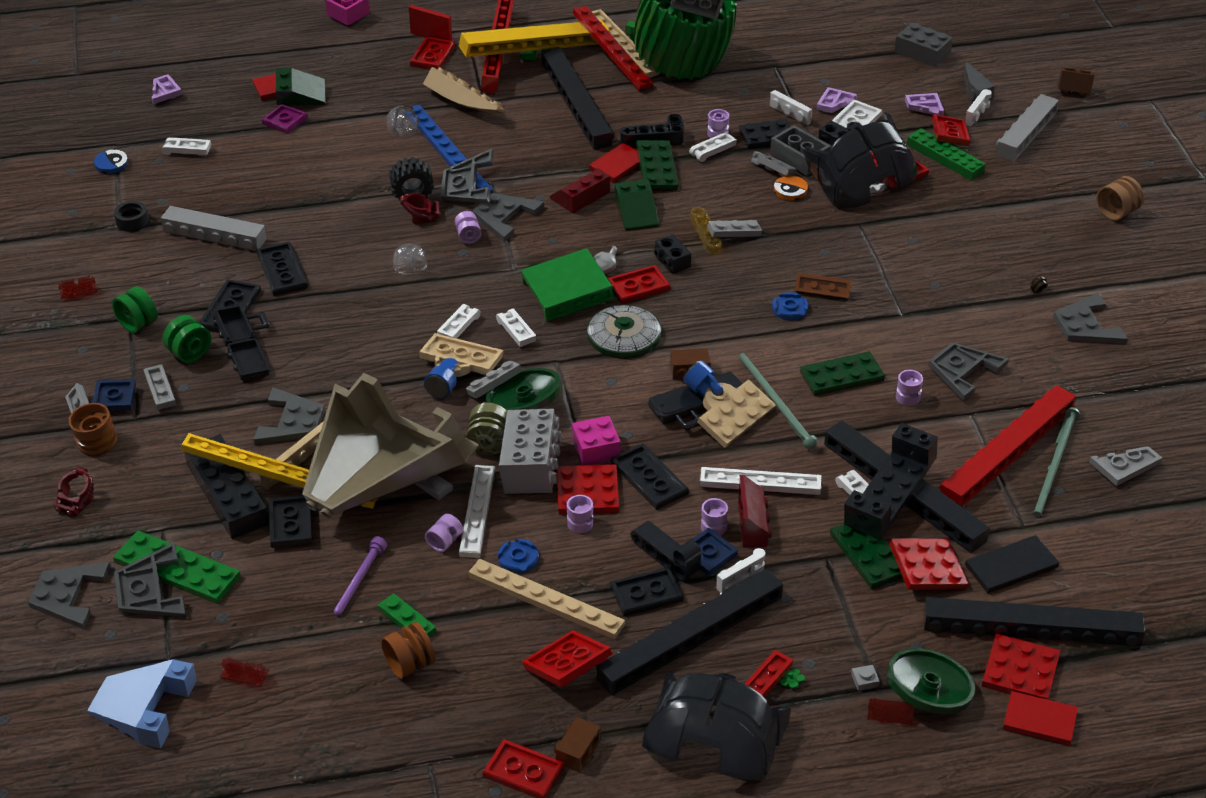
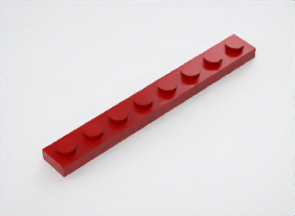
[572,6,653,90]

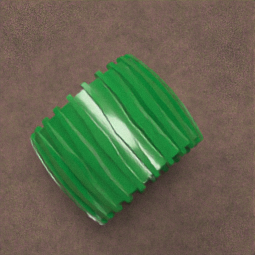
[634,0,737,80]

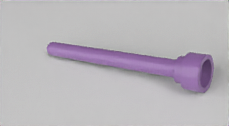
[334,536,388,616]

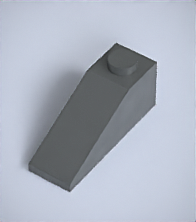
[963,62,995,101]

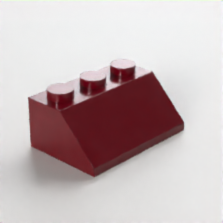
[550,168,610,213]
[738,475,772,547]

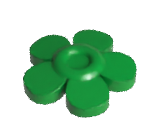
[780,669,805,689]

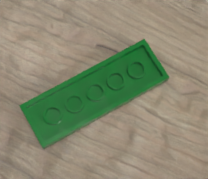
[113,530,241,604]

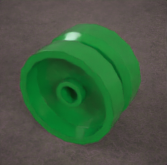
[112,286,158,333]
[162,315,212,363]

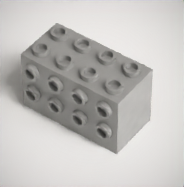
[499,409,562,494]

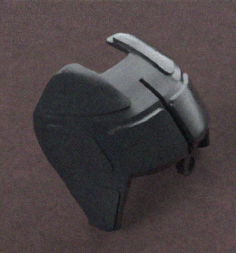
[804,112,917,208]
[642,672,791,781]

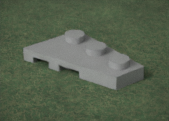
[1089,446,1162,486]

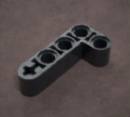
[620,114,684,148]
[630,521,701,581]

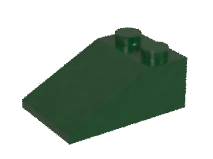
[276,68,325,105]
[615,179,659,231]

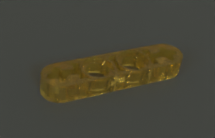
[690,207,722,254]

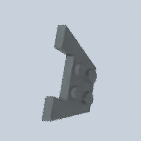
[440,149,494,204]
[472,193,544,242]
[1053,292,1128,344]
[929,342,1009,401]
[253,387,325,445]
[114,542,186,618]
[28,562,111,630]

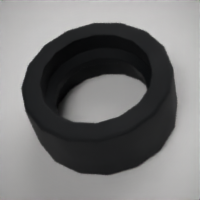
[114,201,149,231]

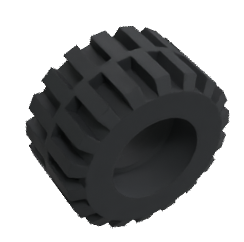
[389,157,434,201]

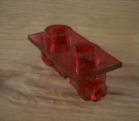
[58,275,97,299]
[220,657,269,687]
[867,698,914,724]

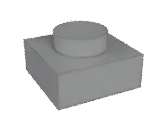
[851,665,880,691]

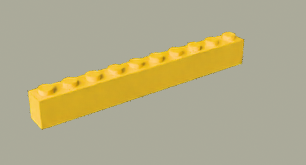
[459,20,610,57]

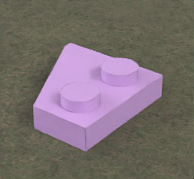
[152,74,182,104]
[816,87,857,113]
[905,93,944,116]

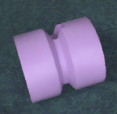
[707,109,729,138]
[455,211,481,244]
[896,370,923,406]
[567,495,593,534]
[701,498,728,536]
[425,514,463,552]

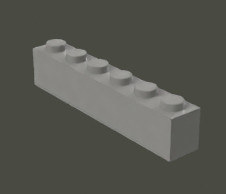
[996,94,1059,162]
[161,206,267,251]

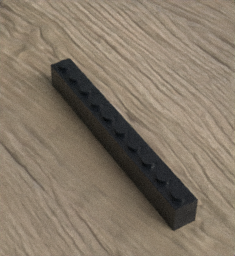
[541,47,614,150]
[824,421,990,553]
[596,569,783,696]
[924,597,1145,646]

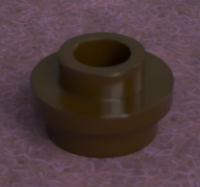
[1030,277,1048,293]

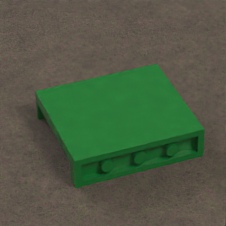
[521,248,613,322]

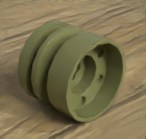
[465,403,507,455]

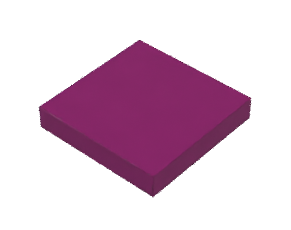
[262,104,308,134]

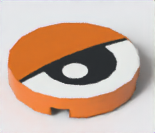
[774,176,808,201]

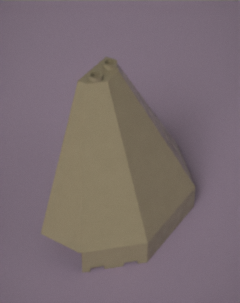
[302,373,479,519]

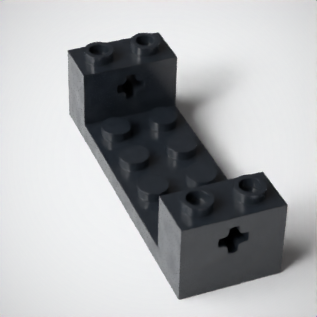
[844,423,938,540]

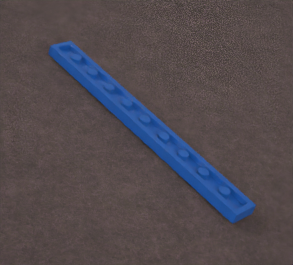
[405,105,493,195]

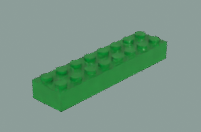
[907,129,986,181]

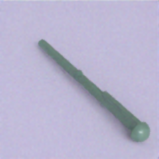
[739,353,817,449]
[1033,407,1080,517]

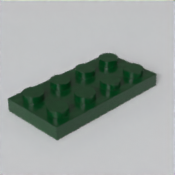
[636,140,678,190]
[800,351,885,396]
[830,524,903,589]

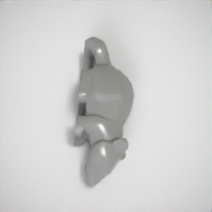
[594,246,618,274]

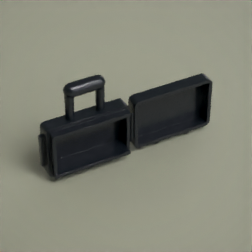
[213,304,270,380]
[648,372,742,430]

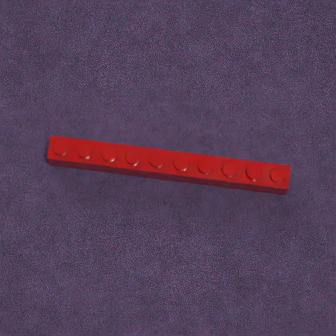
[480,0,514,94]
[940,385,1076,507]

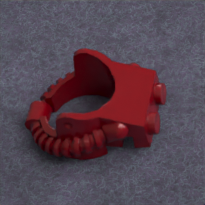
[400,193,441,224]
[53,467,94,516]

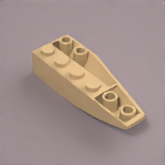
[423,67,507,114]

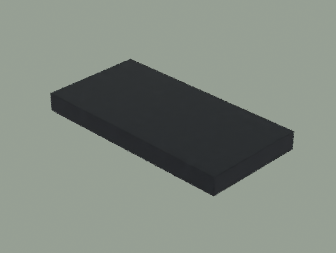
[256,242,308,296]
[199,279,261,333]
[611,443,689,510]
[965,535,1059,593]

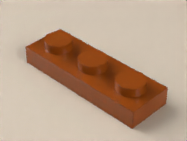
[795,273,851,299]

